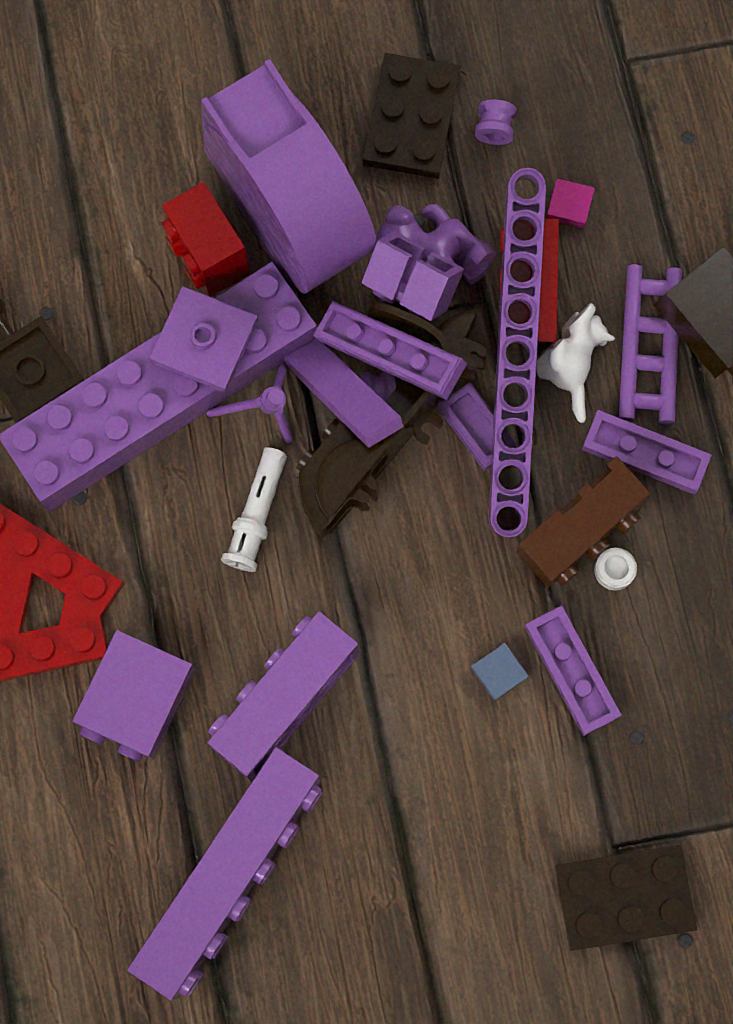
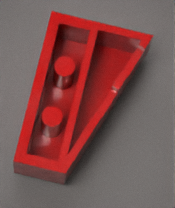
[498,219,559,342]

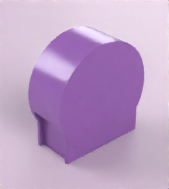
[201,59,377,294]

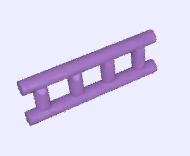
[619,264,682,425]

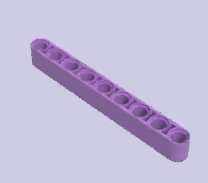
[488,167,546,537]

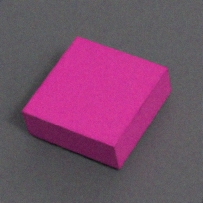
[546,178,595,228]

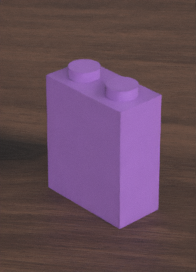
[72,630,196,762]

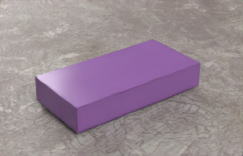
[437,382,518,471]

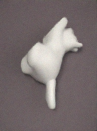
[536,303,615,423]

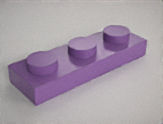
[582,410,712,495]
[524,605,622,736]

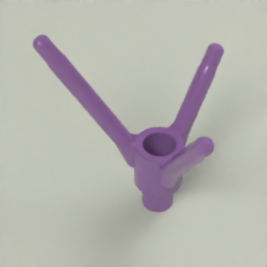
[206,362,293,444]

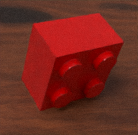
[161,182,250,297]

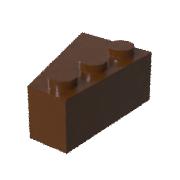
[516,456,650,589]

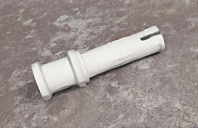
[221,447,287,572]

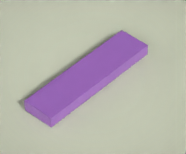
[313,301,467,400]
[284,339,404,448]

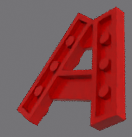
[0,504,125,682]

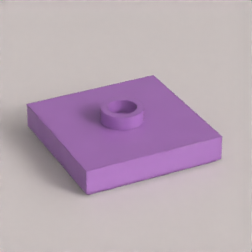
[149,286,258,393]

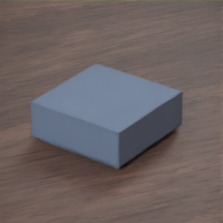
[471,643,529,702]

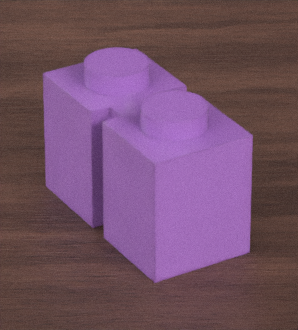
[362,232,464,321]

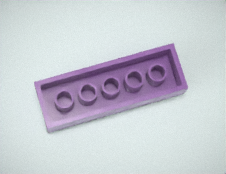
[127,747,323,1001]

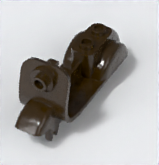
[296,301,487,538]

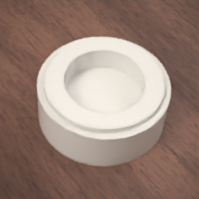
[594,548,637,590]

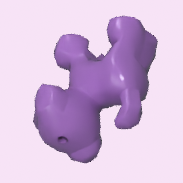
[376,204,496,285]

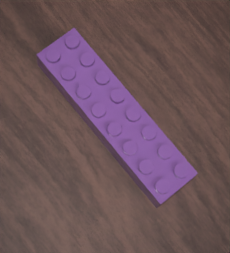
[0,262,317,513]

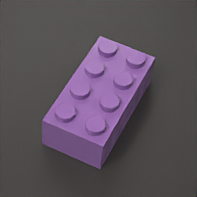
[207,611,359,782]

